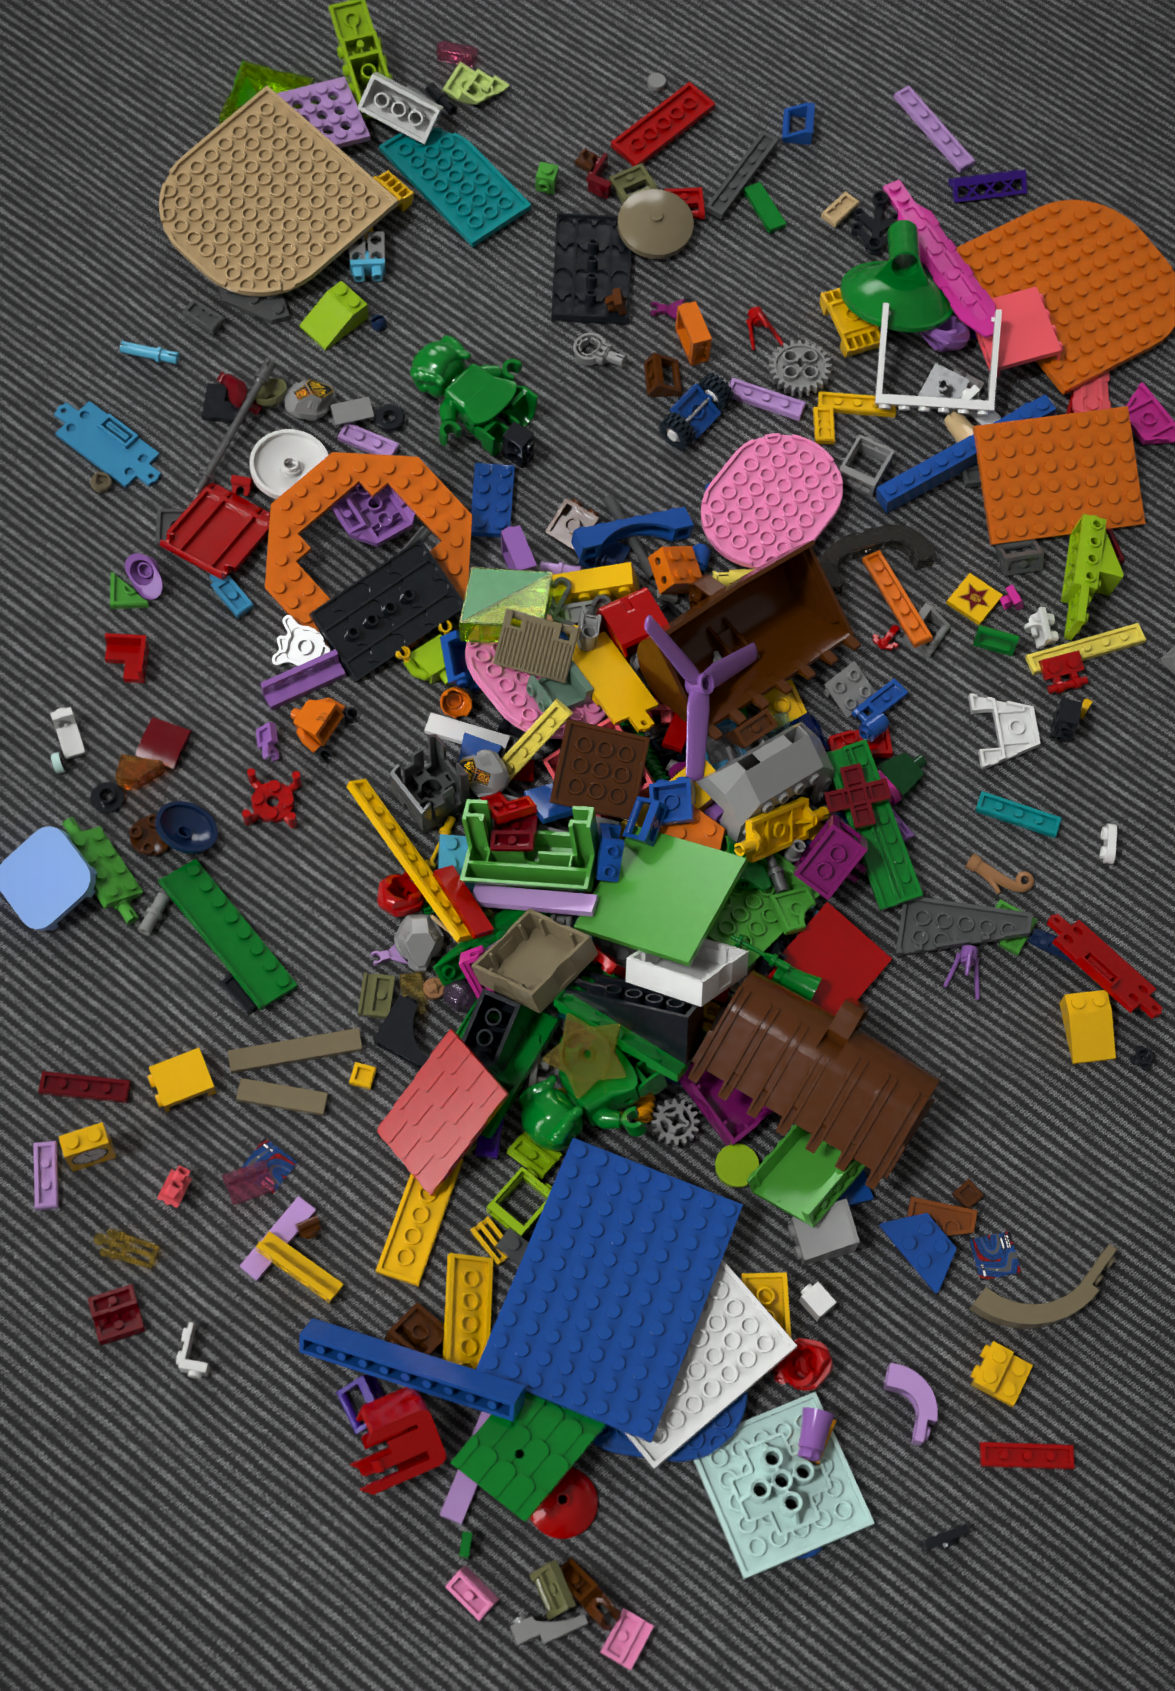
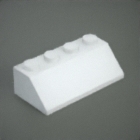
[357,72,443,144]

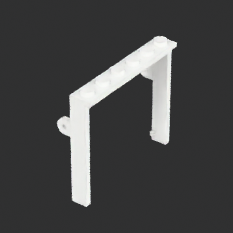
[875,303,1002,416]

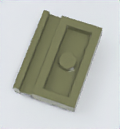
[358,972,396,1019]

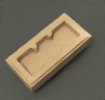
[821,191,860,228]

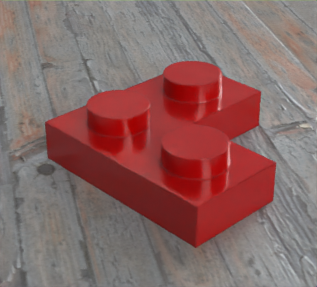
[481,792,537,824]

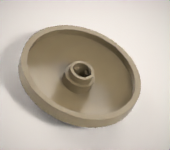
[617,189,694,259]

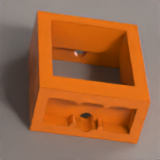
[675,301,712,366]

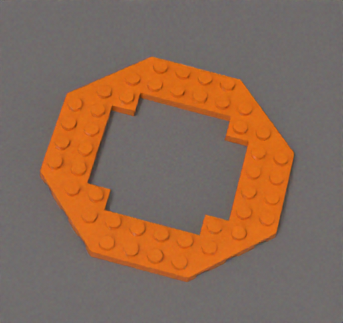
[265,452,472,653]

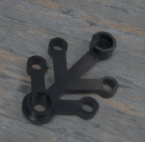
[851,191,898,255]

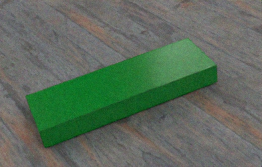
[743,182,786,234]

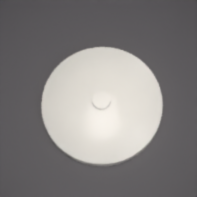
[250,429,328,499]

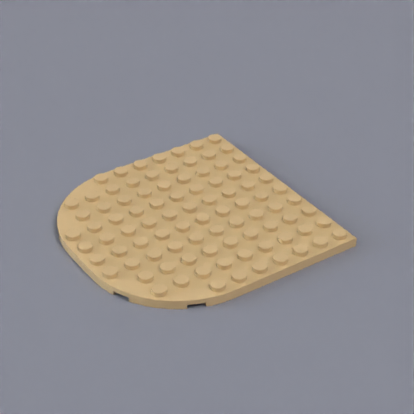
[159,86,399,296]

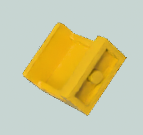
[147,1048,216,1112]

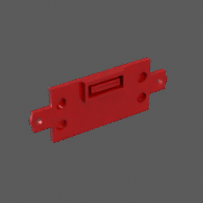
[1046,913,1163,1019]

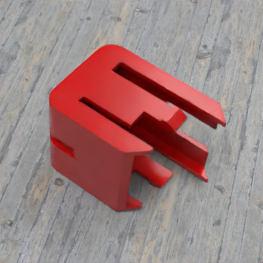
[597,587,668,663]
[349,1387,446,1495]

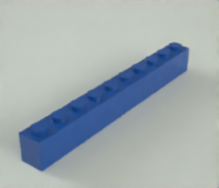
[876,394,1056,514]
[299,1318,525,1421]

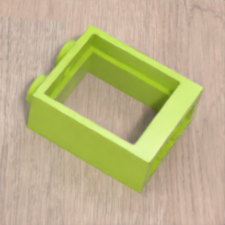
[487,1167,552,1238]

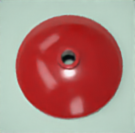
[530,1468,598,1539]

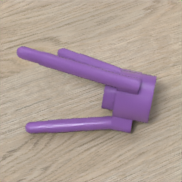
[943,945,980,1000]

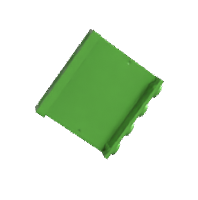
[747,1124,866,1228]

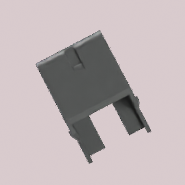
[389,734,469,833]

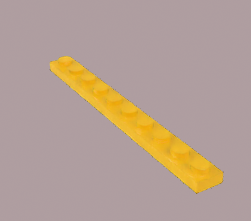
[346,779,473,943]

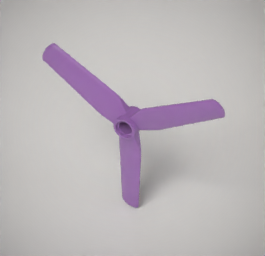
[644,615,757,782]

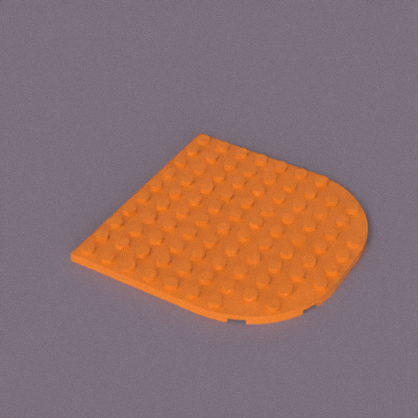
[956,200,1175,395]

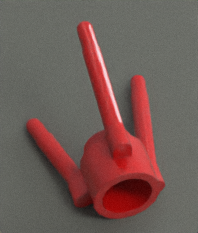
[746,306,784,350]

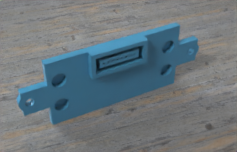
[54,401,161,488]

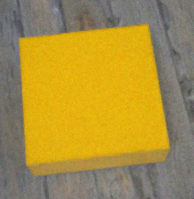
[349,1062,377,1090]

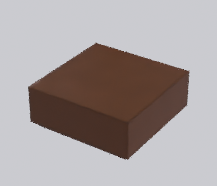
[952,1179,984,1209]

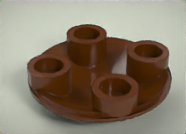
[130,814,169,856]

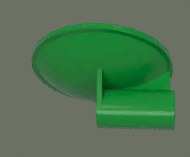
[840,220,953,332]

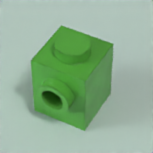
[536,162,559,195]

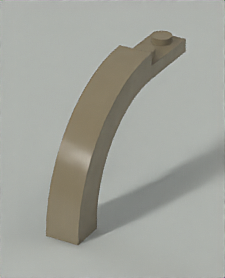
[969,1244,1117,1329]

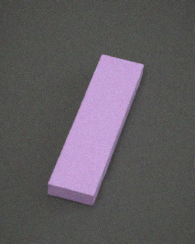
[729,378,806,421]
[239,1196,316,1282]

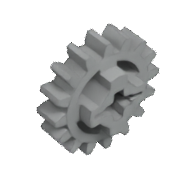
[651,1098,700,1148]

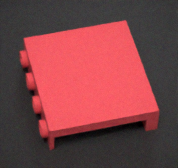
[974,286,1063,378]

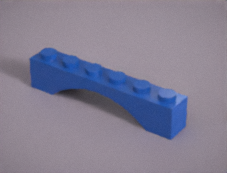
[571,507,694,561]

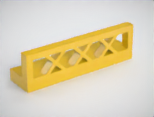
[255,1231,343,1304]

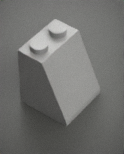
[788,1199,860,1266]

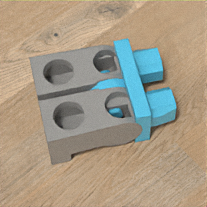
[349,231,386,282]

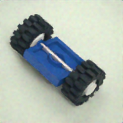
[659,373,734,450]

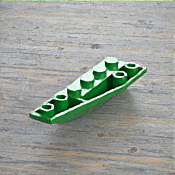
[433,909,551,986]

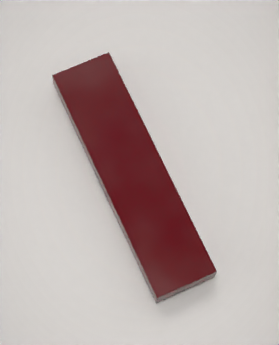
[38,1071,131,1104]

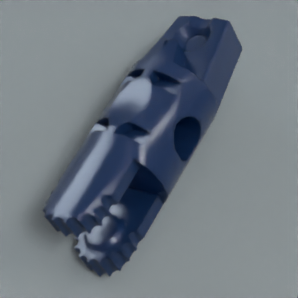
[1028,928,1075,964]

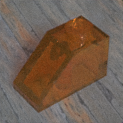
[115,754,165,789]

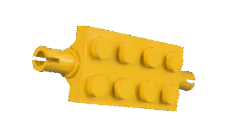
[734,797,829,863]

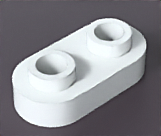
[1100,823,1117,864]

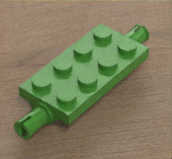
[62,817,143,925]

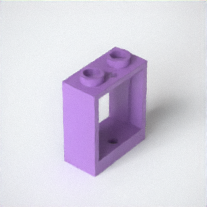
[501,525,537,591]

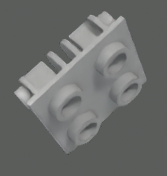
[823,661,876,718]

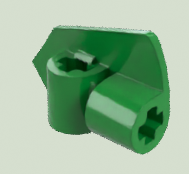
[725,835,772,891]

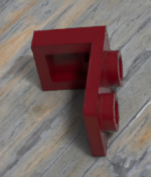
[586,153,612,199]

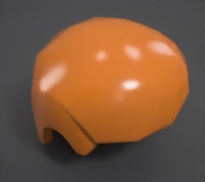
[440,687,472,719]

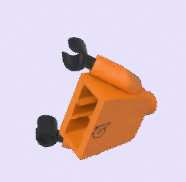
[291,697,357,764]

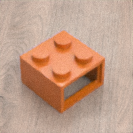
[648,546,702,594]

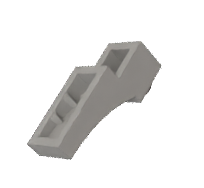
[510,1614,588,1646]

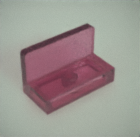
[437,41,478,67]
[222,1160,276,1205]

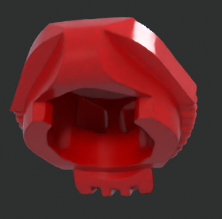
[377,871,425,917]
[772,1338,833,1391]

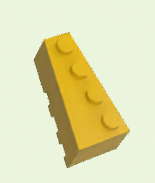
[551,562,639,606]

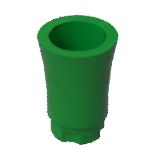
[772,966,822,1001]

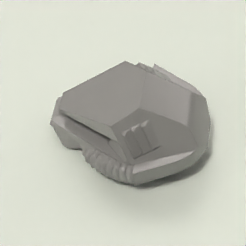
[394,914,444,972]

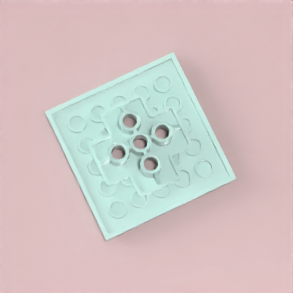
[693,1392,874,1580]

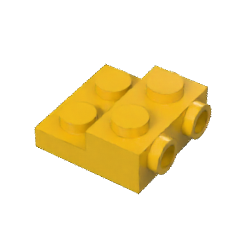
[970,1341,1033,1407]

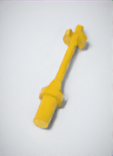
[425,816,456,870]

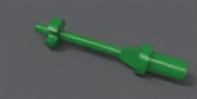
[731,934,791,972]

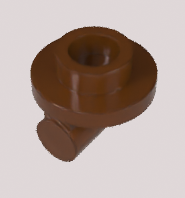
[295,1215,321,1239]

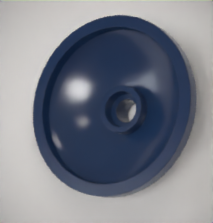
[155,801,218,854]

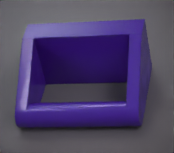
[336,1375,385,1435]

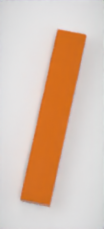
[862,550,933,648]

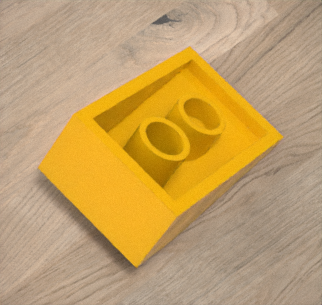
[1059,990,1116,1064]
[741,1272,791,1338]

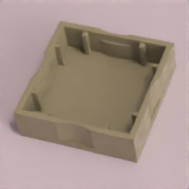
[471,908,598,1013]

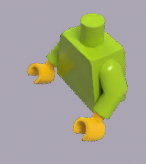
[395,621,452,686]

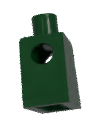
[876,753,927,804]

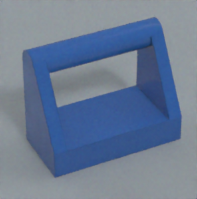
[782,103,815,145]
[622,796,668,847]

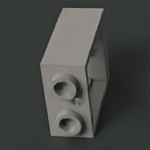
[839,434,895,497]

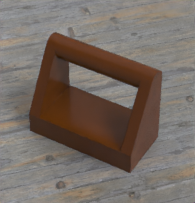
[644,353,682,397]
[725,708,779,749]

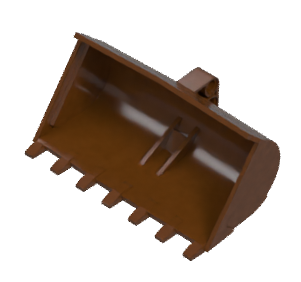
[637,540,861,741]
[688,970,941,1190]

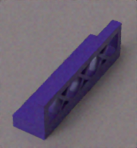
[948,169,1027,202]

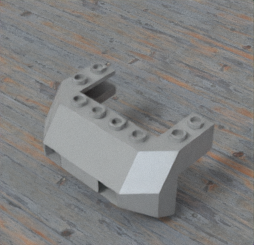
[696,722,835,846]

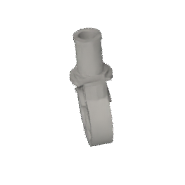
[573,333,627,368]

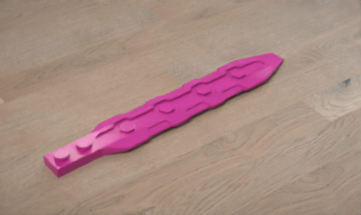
[883,179,996,338]

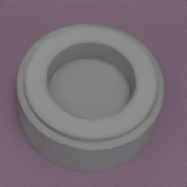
[647,73,666,92]

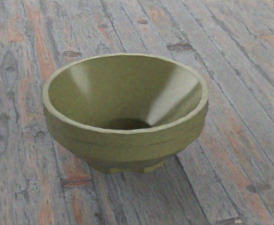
[254,378,288,408]

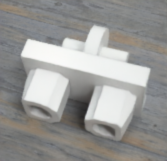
[1024,607,1059,649]

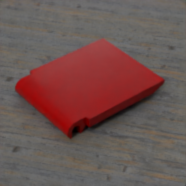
[160,482,270,580]
[767,902,892,1015]

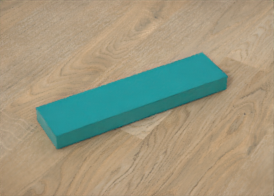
[975,791,1062,838]

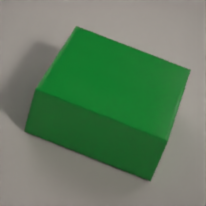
[459,1531,473,1560]

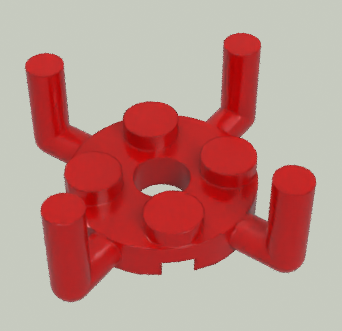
[242,768,302,829]

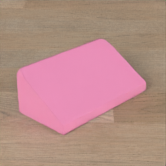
[445,1566,499,1621]

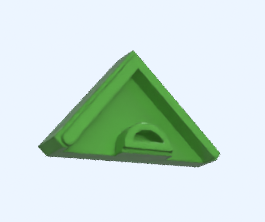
[110,572,149,609]

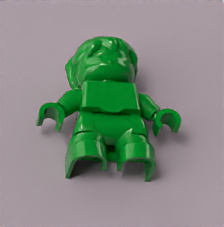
[410,335,538,457]
[519,1033,668,1151]

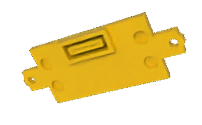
[566,625,659,733]

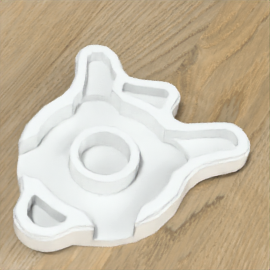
[272,615,331,666]

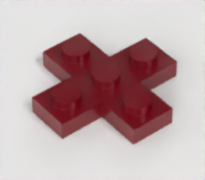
[824,763,892,830]

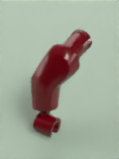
[217,371,262,415]

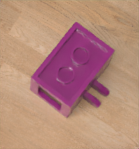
[793,814,868,900]

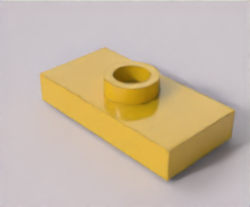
[813,407,835,444]

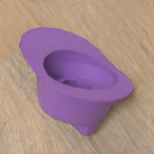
[125,553,163,600]

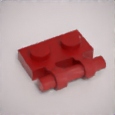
[1039,650,1088,694]

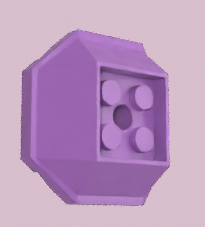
[331,484,416,547]

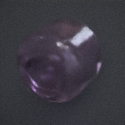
[443,980,476,1012]

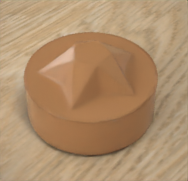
[423,978,445,1001]

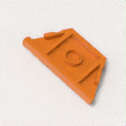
[659,806,725,850]

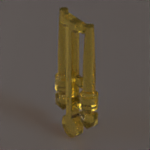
[93,1228,160,1269]

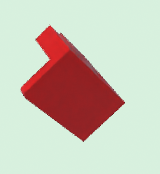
[105,633,149,683]

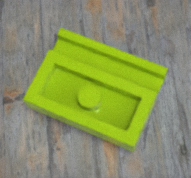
[507,1131,562,1180]

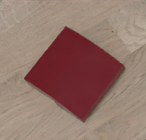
[135,717,192,769]
[490,816,538,851]
[87,1284,145,1346]

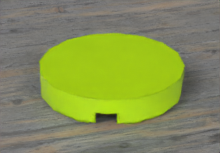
[715,1143,759,1188]

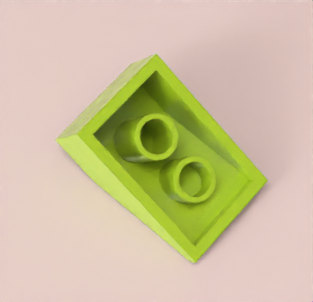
[299,281,369,351]

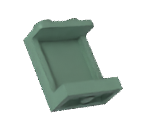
[526,660,594,712]

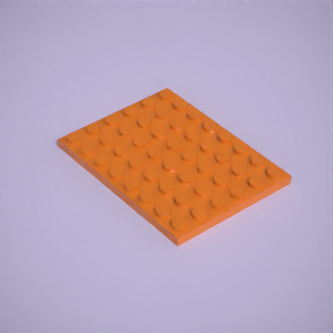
[973,406,1145,546]

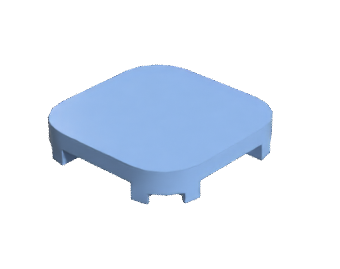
[0,826,98,931]

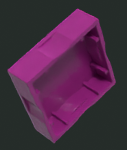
[679,1063,773,1146]

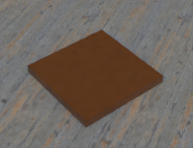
[549,719,650,820]

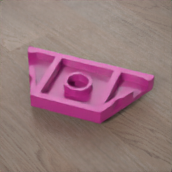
[1126,382,1175,445]

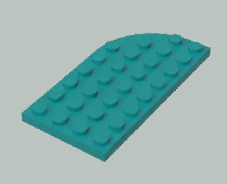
[379,127,531,248]

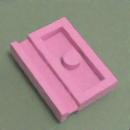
[600,1608,654,1671]

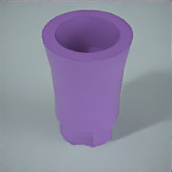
[798,1407,835,1462]

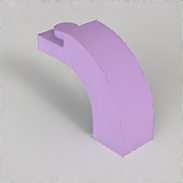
[883,1363,938,1446]

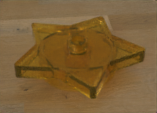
[543,1013,627,1099]

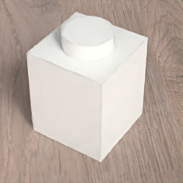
[799,1282,836,1322]

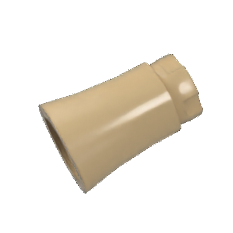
[944,411,974,443]

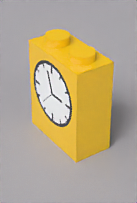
[58,1122,117,1172]

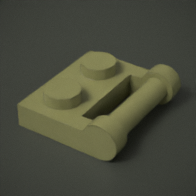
[609,163,658,205]
[529,1560,576,1621]

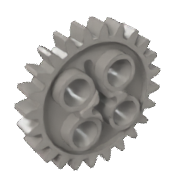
[768,340,832,397]

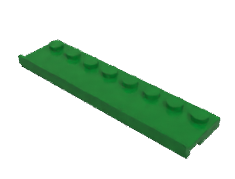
[826,739,923,911]
[158,859,298,1011]

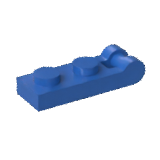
[851,678,908,724]

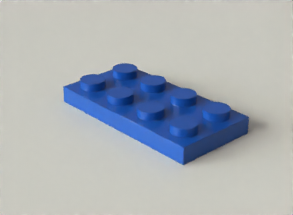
[471,463,515,538]

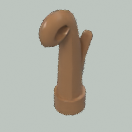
[965,853,1034,894]

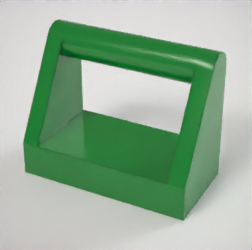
[973,625,1019,657]

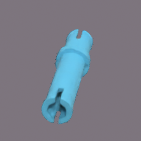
[120,341,180,365]

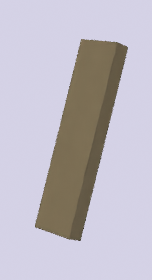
[236,1078,328,1116]

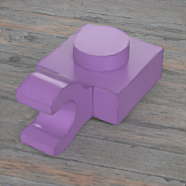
[256,722,280,762]

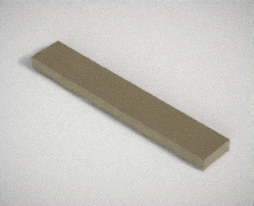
[228,1028,363,1074]

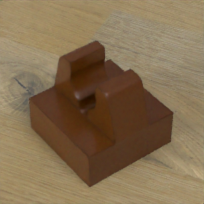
[575,148,601,173]
[605,287,627,316]

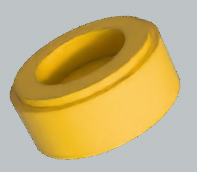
[1080,698,1093,719]

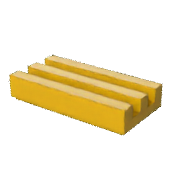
[470,1216,508,1266]

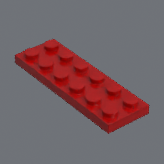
[610,82,716,167]

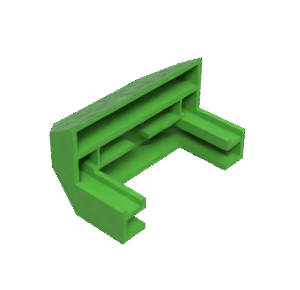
[460,799,599,893]

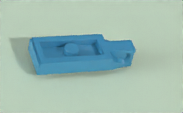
[209,573,254,619]

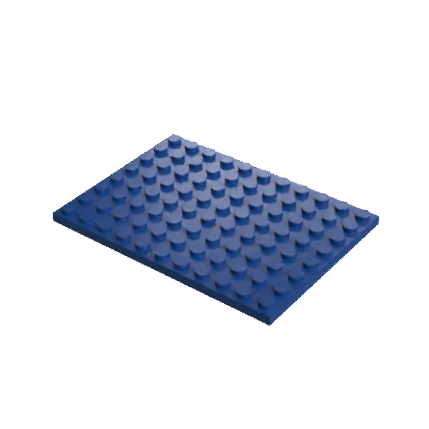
[476,1138,743,1443]

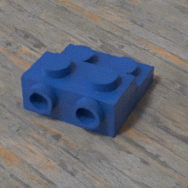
[649,777,696,826]

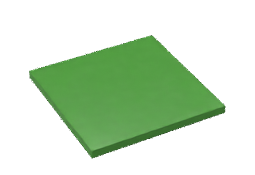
[574,826,748,967]

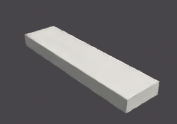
[424,713,510,757]

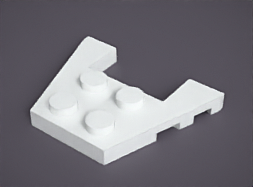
[968,693,1041,770]

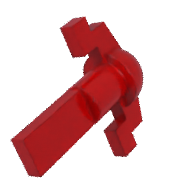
[872,625,900,650]

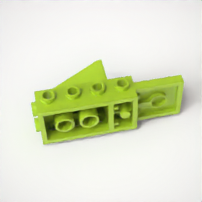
[328,0,393,119]
[1061,514,1123,640]

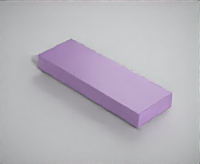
[337,423,400,455]
[33,1141,59,1211]

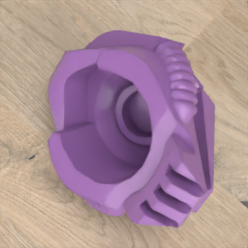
[919,315,970,352]

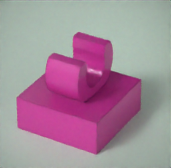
[1000,584,1024,611]

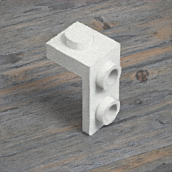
[960,384,1001,425]
[50,707,85,759]
[176,1322,210,1379]

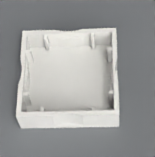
[625,939,749,1007]

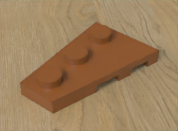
[907,1197,978,1236]

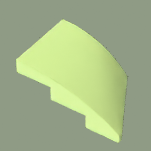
[442,62,509,105]

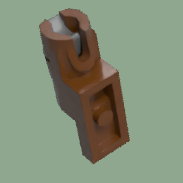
[560,1558,621,1630]

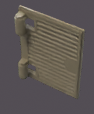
[493,609,580,683]

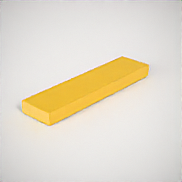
[818,391,896,418]

